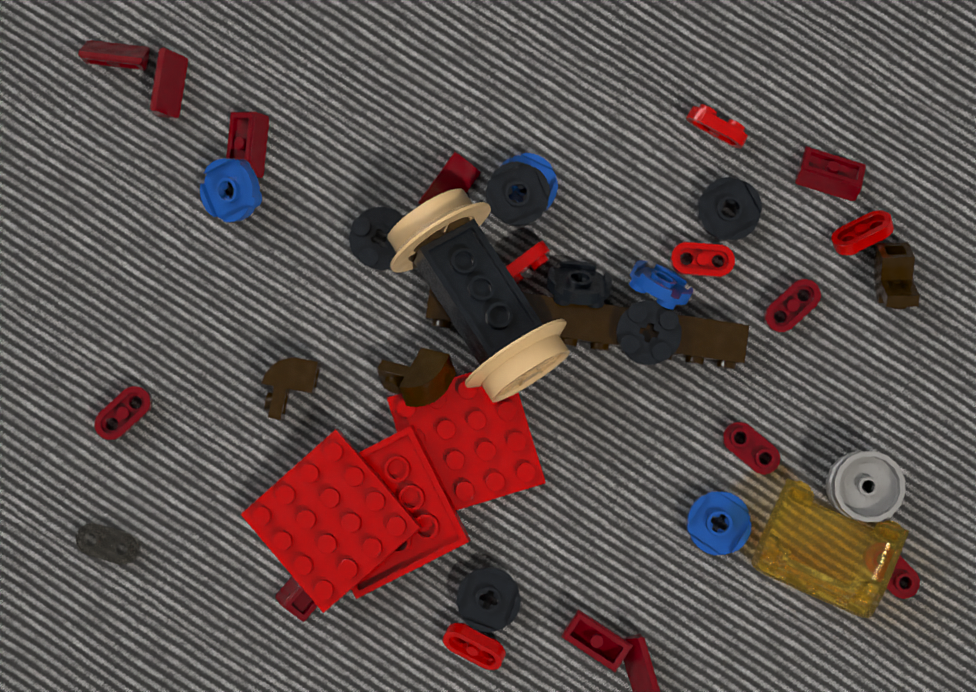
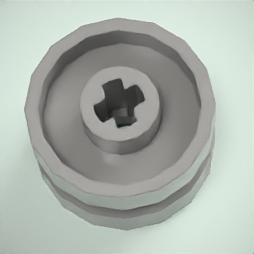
[826,451,906,522]

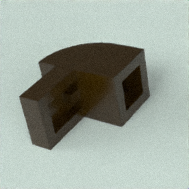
[874,242,920,310]
[376,347,456,407]
[261,358,321,421]

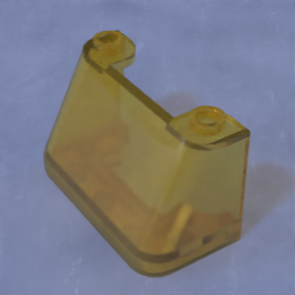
[751,478,910,618]

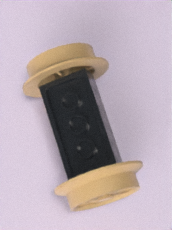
[387,188,570,402]

